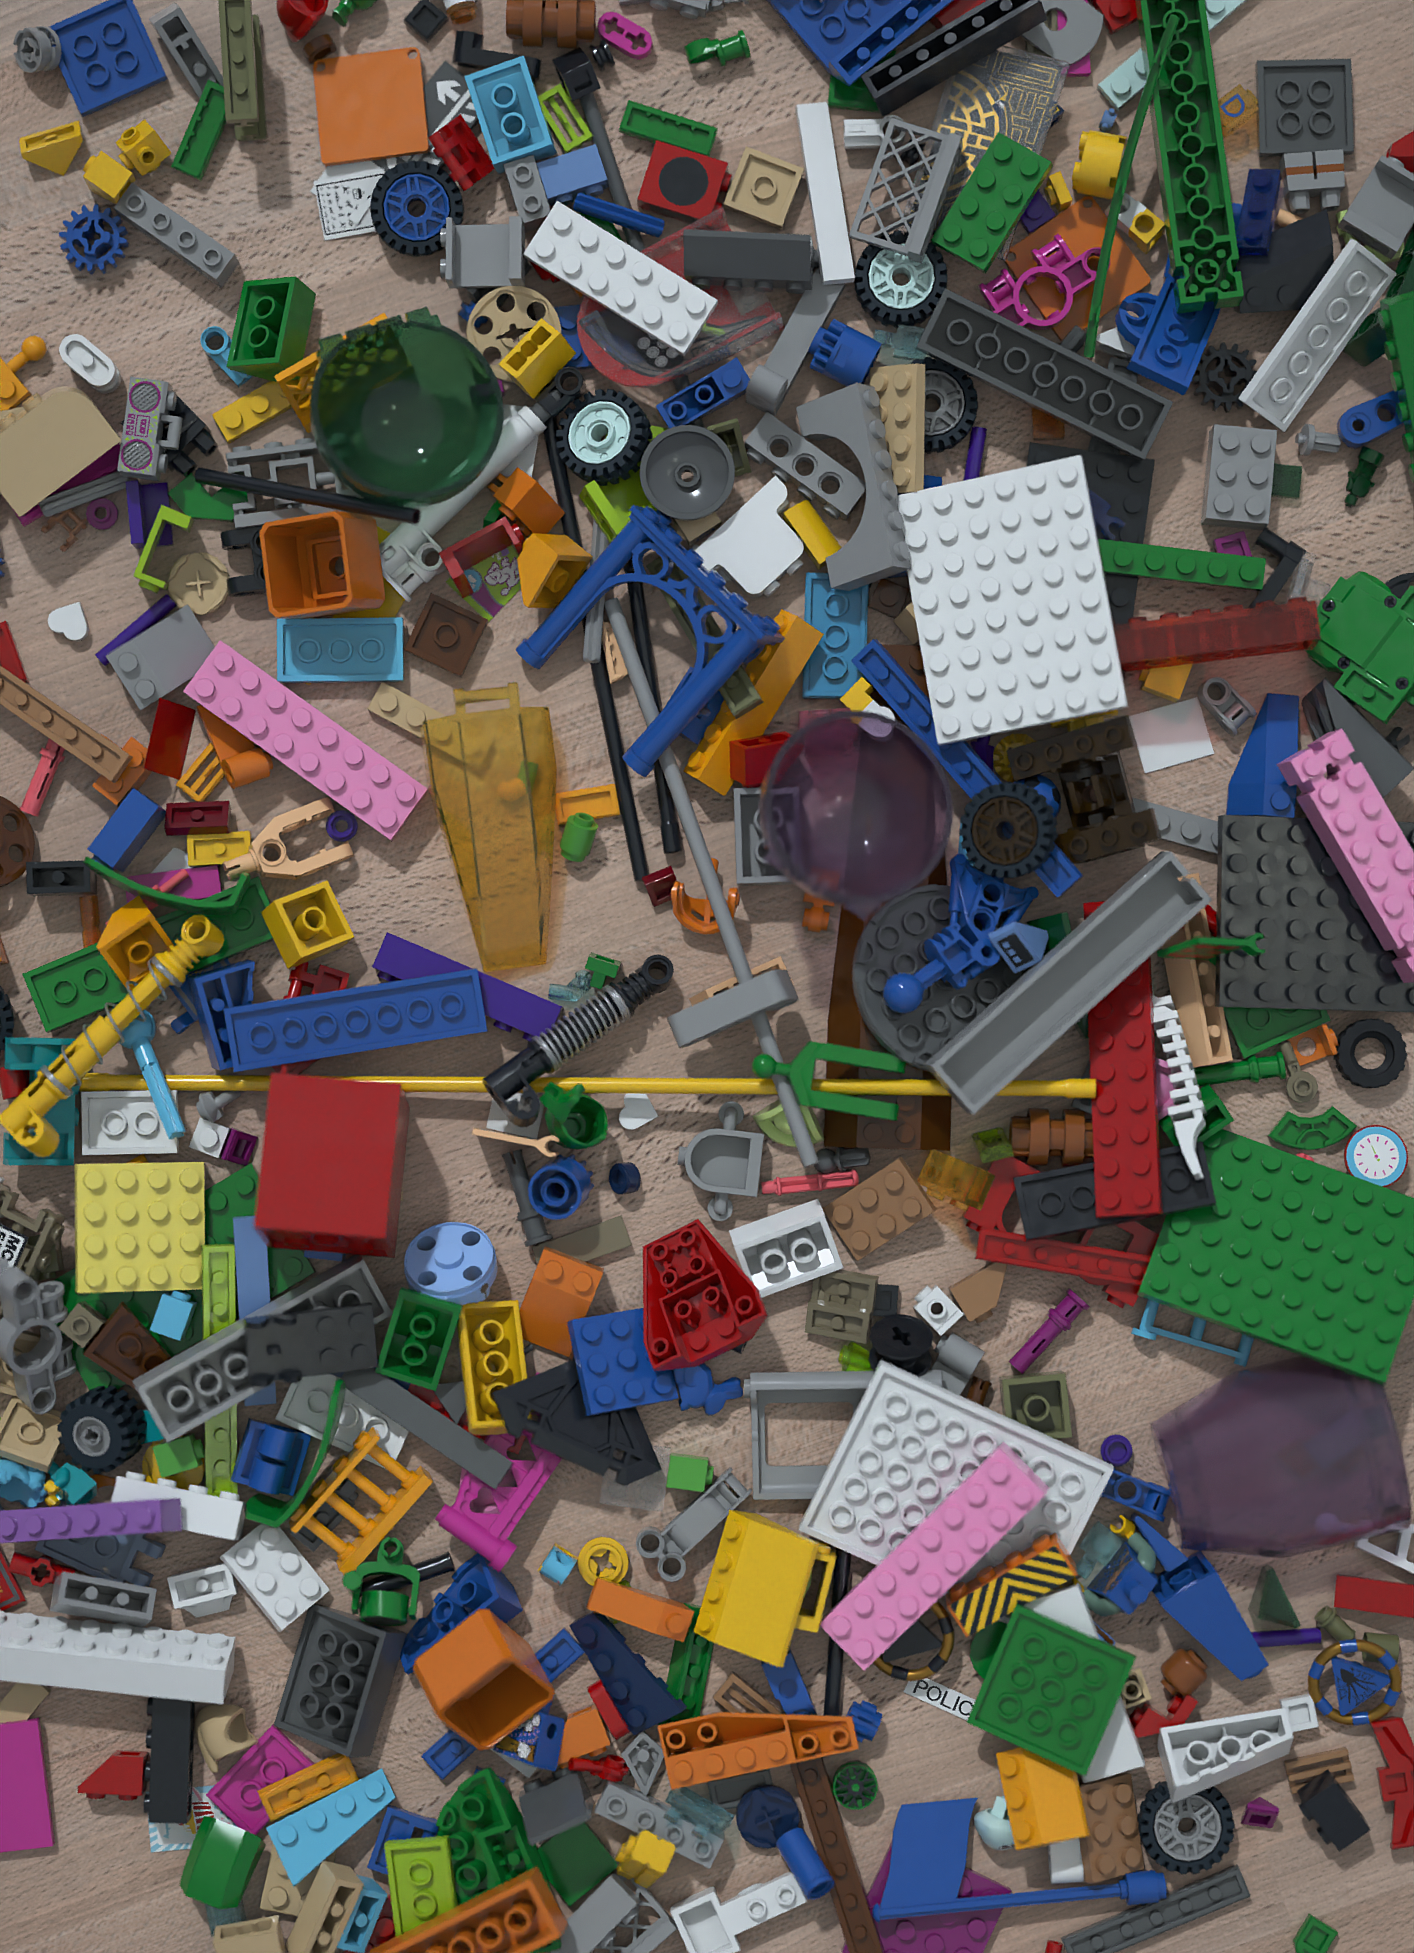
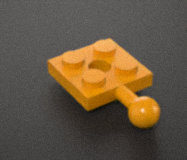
[0,336,47,411]

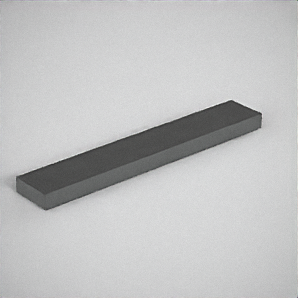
[340,1368,514,1490]
[1061,1864,1251,1953]

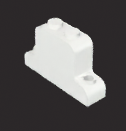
[695,476,804,599]

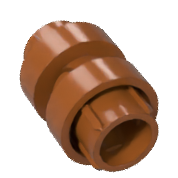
[506,0,596,49]
[1009,1108,1094,1167]

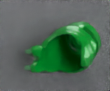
[539,1081,608,1150]

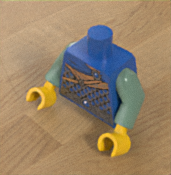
[1060,1515,1158,1617]

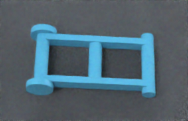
[1131,1299,1254,1367]

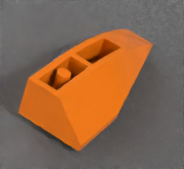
[657,1712,859,1790]

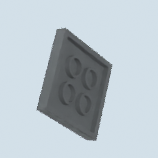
[1255,59,1354,157]

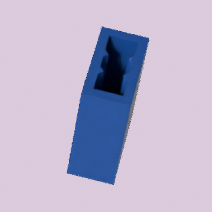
[87,788,166,872]

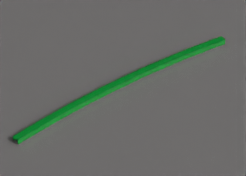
[1083,13,1180,358]

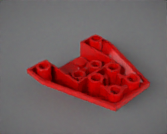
[643,1219,768,1371]

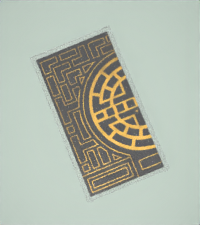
[898,46,1070,261]

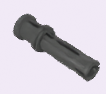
[502,1149,553,1247]

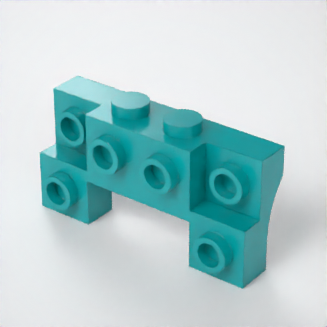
[3,1037,80,1166]

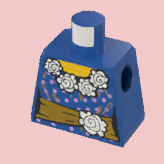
[493,1695,565,1771]

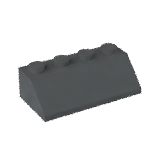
[683,229,815,294]

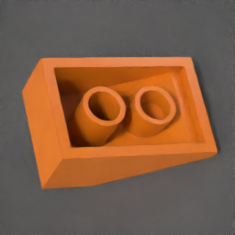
[519,1246,604,1357]

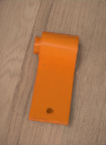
[196,705,273,789]

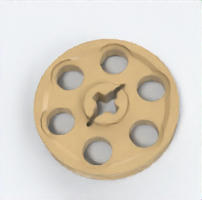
[466,286,562,382]

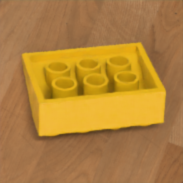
[694,1510,819,1667]

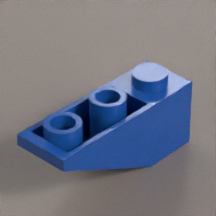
[655,357,750,428]

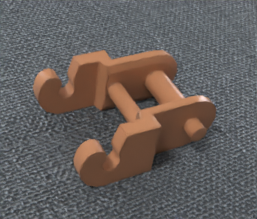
[41,508,88,552]

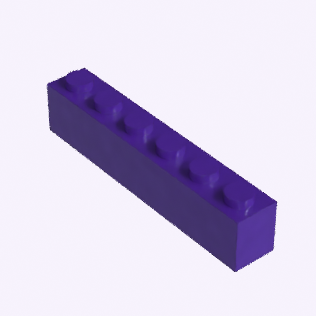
[372,932,563,1041]

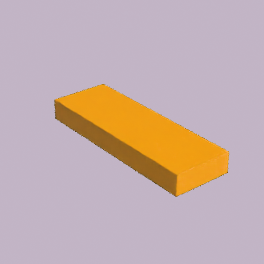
[258,1753,359,1822]

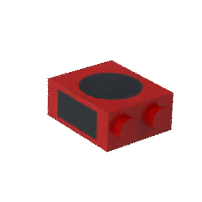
[637,140,732,229]

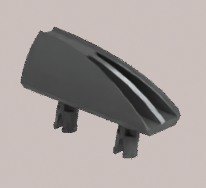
[1302,677,1414,798]

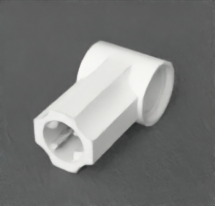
[844,115,906,151]

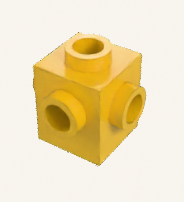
[115,119,172,177]

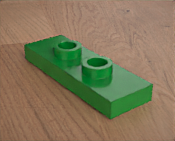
[171,80,226,181]
[619,100,718,157]

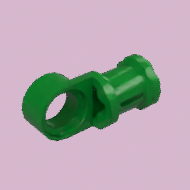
[684,30,751,67]

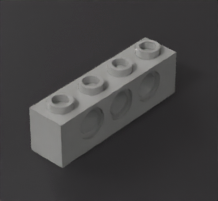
[114,183,239,288]
[744,412,866,521]
[595,1780,724,1869]

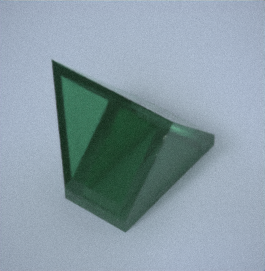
[1248,1564,1301,1629]

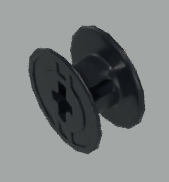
[868,1314,933,1377]

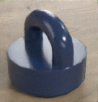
[609,1162,641,1194]

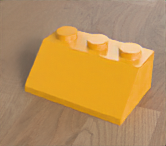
[996,1747,1090,1850]

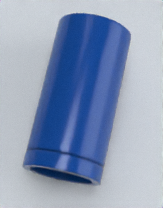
[776,1828,835,1900]

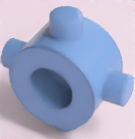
[1098,108,1117,133]

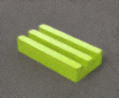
[538,83,593,153]

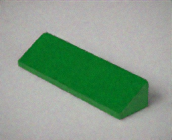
[658,1603,714,1725]

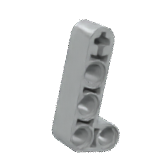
[667,969,799,1048]

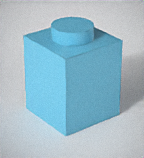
[150,1290,197,1341]

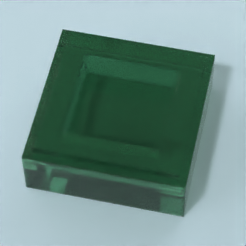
[1271,464,1302,499]

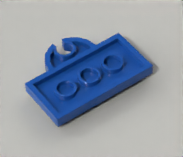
[1115,275,1221,395]

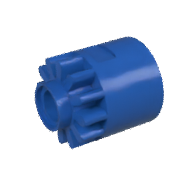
[808,319,883,387]
[528,1154,594,1220]

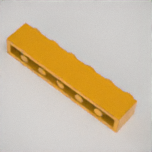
[683,609,824,796]

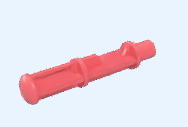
[761,1169,859,1196]

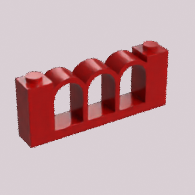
[962,1154,1159,1309]

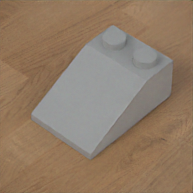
[106,604,215,710]

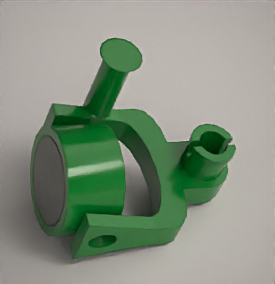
[342,1537,421,1626]

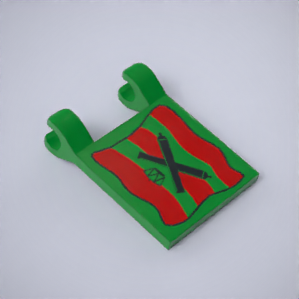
[1157,933,1265,966]

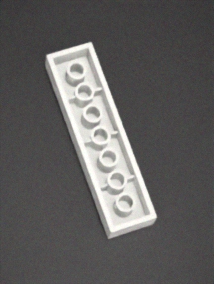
[0,1610,236,1704]

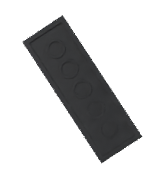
[1013,1141,1216,1242]

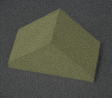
[707,418,751,477]

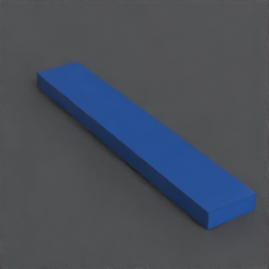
[421,1627,585,1780]

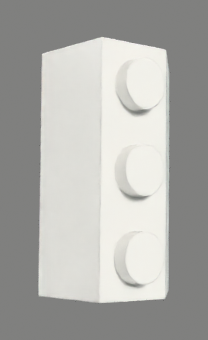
[729,1199,843,1298]

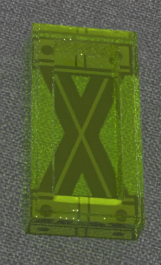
[971,1127,1014,1163]

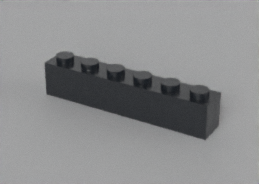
[861,0,1047,117]

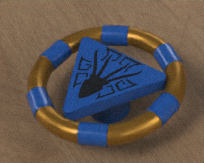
[1307,1639,1402,1726]

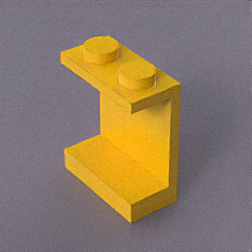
[795,1539,836,1633]

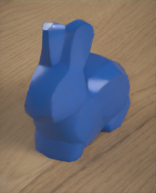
[673,1363,743,1416]

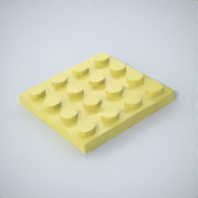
[75,1162,205,1293]

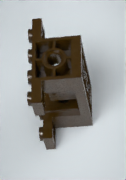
[1006,715,1162,864]

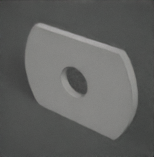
[1020,0,1103,68]

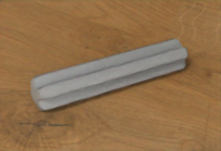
[39,471,130,517]

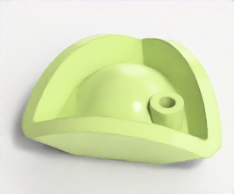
[752,1099,824,1147]

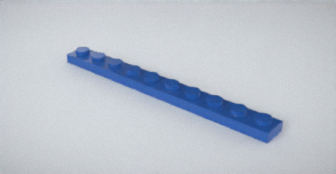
[851,639,1083,898]

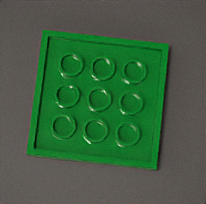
[966,1604,1136,1776]

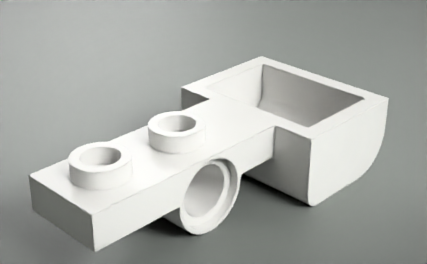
[670,1871,807,1953]

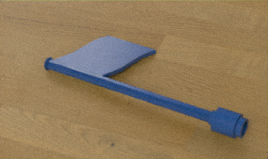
[872,1798,1167,1923]

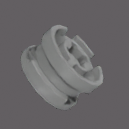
[14,26,61,73]

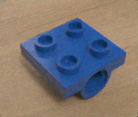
[231,1418,311,1496]

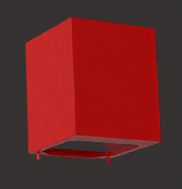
[254,1066,410,1258]

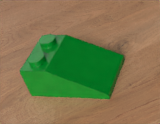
[375,1287,462,1391]

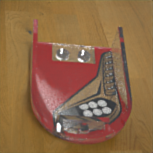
[577,207,784,388]

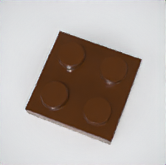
[404,593,488,678]

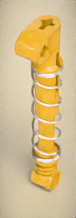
[0,915,224,1157]

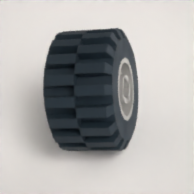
[57,1386,147,1474]

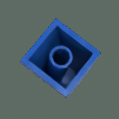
[1151,1550,1269,1681]

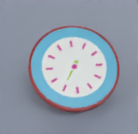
[1344,1125,1408,1187]

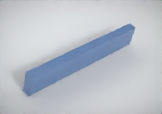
[233,1215,277,1406]

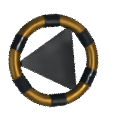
[873,1601,954,1681]

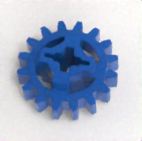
[59,204,129,275]

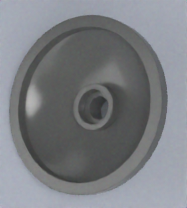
[640,425,735,521]

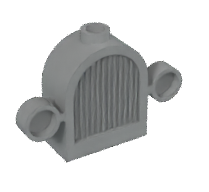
[677,1101,764,1221]

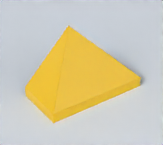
[19,120,83,176]

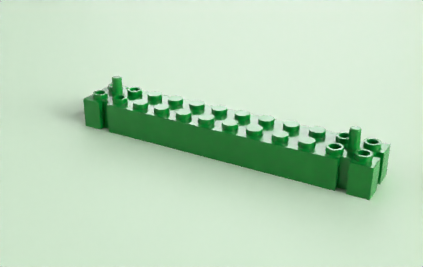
[1135,0,1244,314]

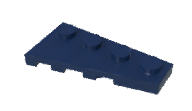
[569,1611,687,1736]

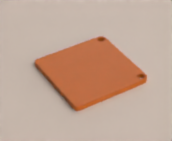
[313,47,430,166]
[1003,196,1151,342]

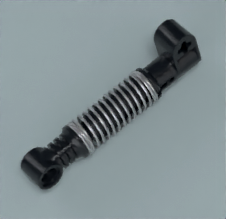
[482,955,674,1127]

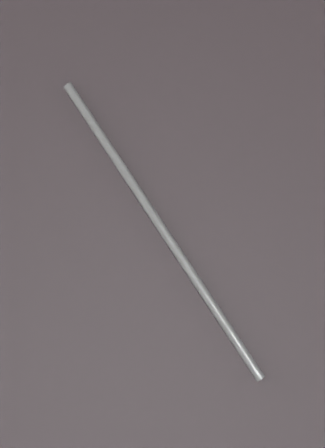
[604,598,819,1168]

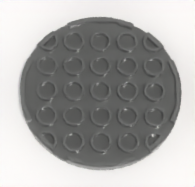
[852,884,1035,1072]

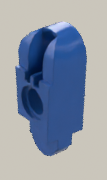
[1337,390,1404,449]
[761,1646,817,1715]

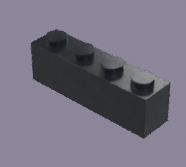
[143,1697,195,1824]

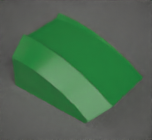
[180,1816,266,1909]

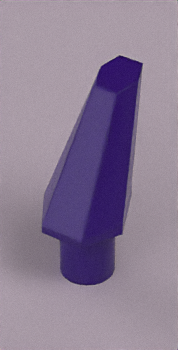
[970,735,994,772]

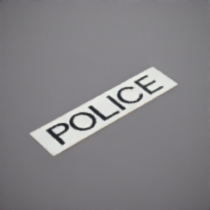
[904,1678,975,1720]

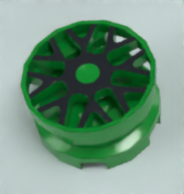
[833,1761,878,1810]

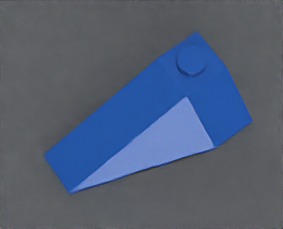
[1226,693,1299,818]
[400,1553,523,1674]

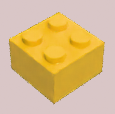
[261,880,354,969]

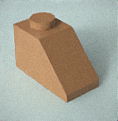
[948,1262,1007,1324]

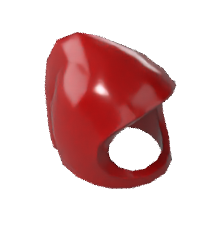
[276,0,329,43]

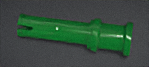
[1190,1051,1286,1087]

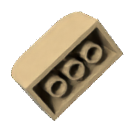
[0,386,121,517]

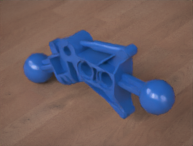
[883,854,1039,1013]

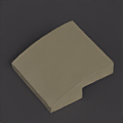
[805,1269,879,1344]

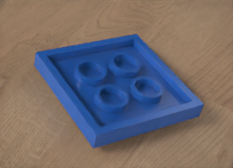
[49,0,168,117]
[567,1308,679,1416]

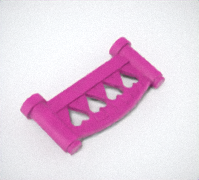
[435,1371,562,1572]

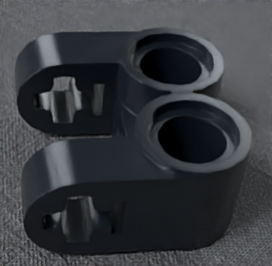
[220,525,267,597]

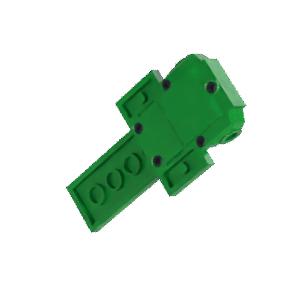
[1302,571,1414,725]

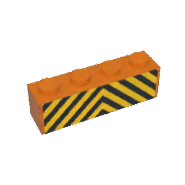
[946,1532,1078,1638]

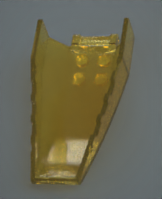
[420,682,557,972]

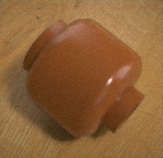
[1160,1648,1208,1696]

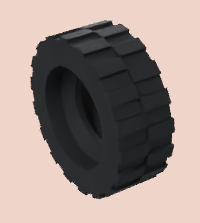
[1333,1018,1407,1088]

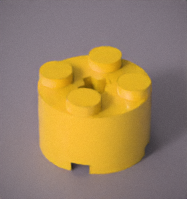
[1072,130,1127,200]

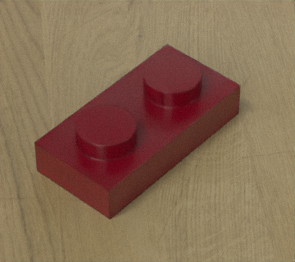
[164,801,231,836]

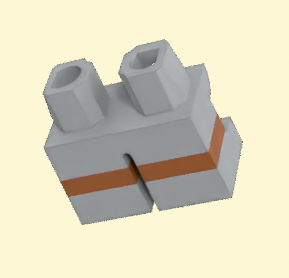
[1279,149,1345,214]

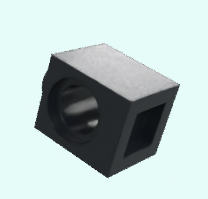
[552,47,601,101]

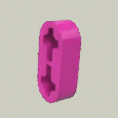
[597,12,652,60]

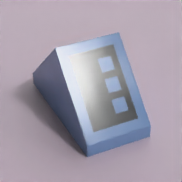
[988,921,1049,973]

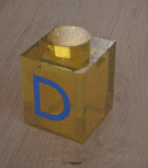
[1218,84,1259,139]

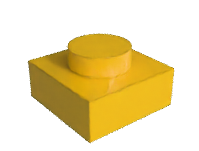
[1044,171,1073,213]

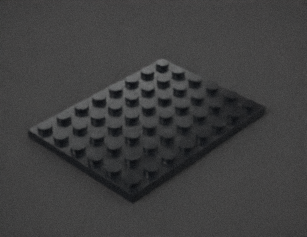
[1215,815,1414,1013]

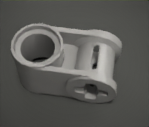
[1197,677,1257,736]

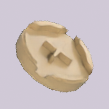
[168,552,230,615]

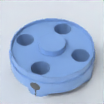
[404,1222,498,1305]

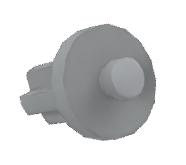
[1295,424,1341,456]

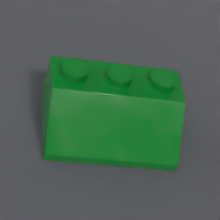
[226,276,316,381]

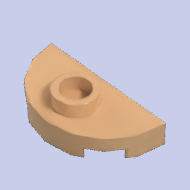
[602,622,628,684]

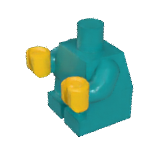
[44,1461,97,1507]

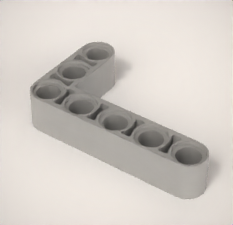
[746,268,846,416]

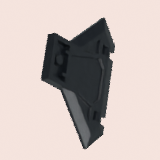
[492,1350,662,1486]

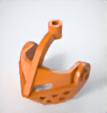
[671,858,740,934]

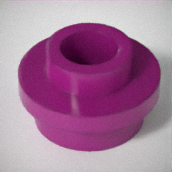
[86,498,118,530]

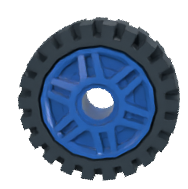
[370,160,464,257]

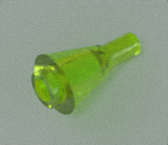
[838,1341,874,1371]

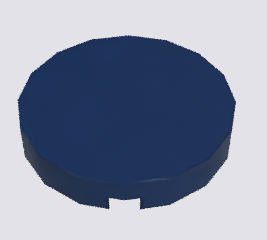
[736,1785,800,1849]

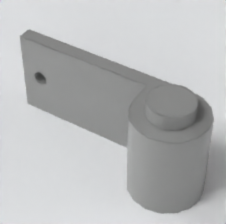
[931,1332,985,1396]

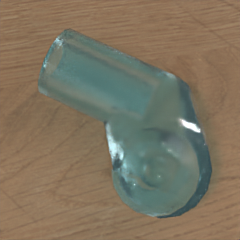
[548,970,592,1002]

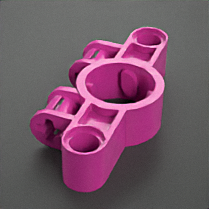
[978,234,1110,330]

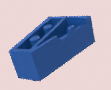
[187,959,255,1071]

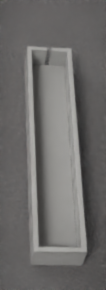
[924,851,1212,1115]

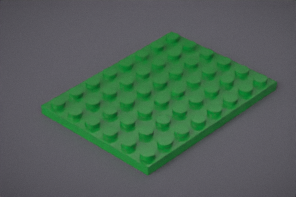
[1138,1129,1414,1386]

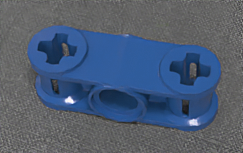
[1100,1467,1175,1522]

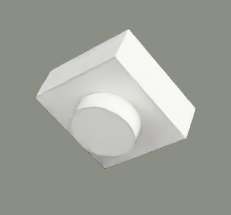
[189,1118,231,1158]
[1279,1694,1319,1732]

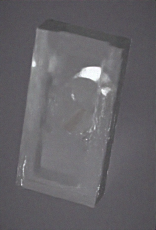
[1283,551,1331,619]

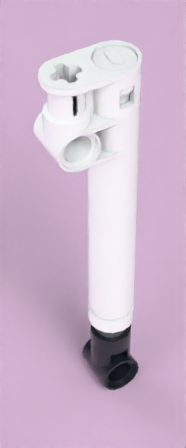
[379,367,586,603]

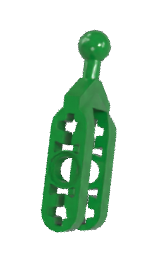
[752,1041,906,1121]

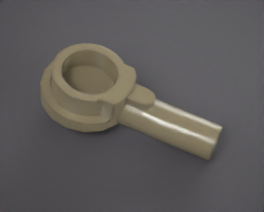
[1278,1041,1318,1103]

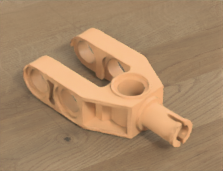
[223,797,354,881]

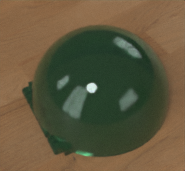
[310,307,504,508]

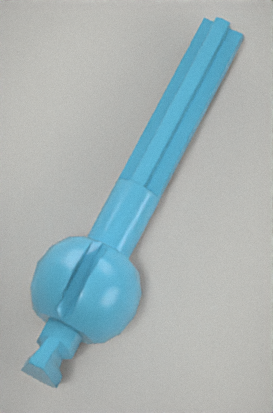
[112,1007,186,1140]

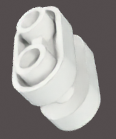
[59,334,121,394]

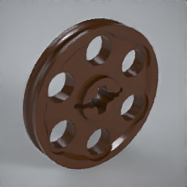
[0,796,35,887]

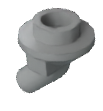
[196,1091,241,1123]

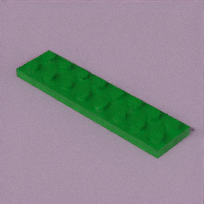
[22,876,274,1033]

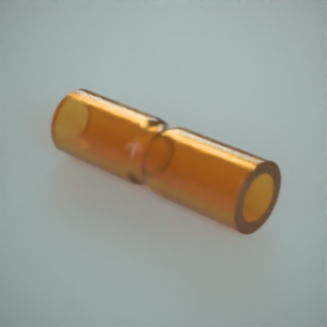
[79,896,101,948]

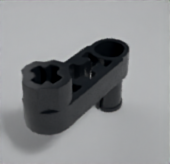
[452,31,542,86]
[1243,527,1306,633]

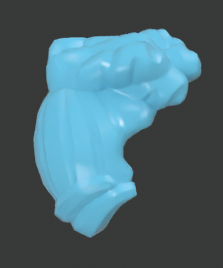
[0,1458,48,1508]

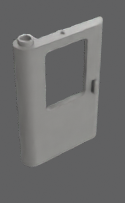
[744,1370,942,1500]

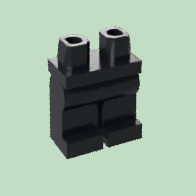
[120,380,218,477]

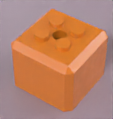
[259,511,385,619]
[413,1609,555,1751]

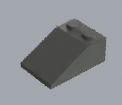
[519,1767,594,1846]

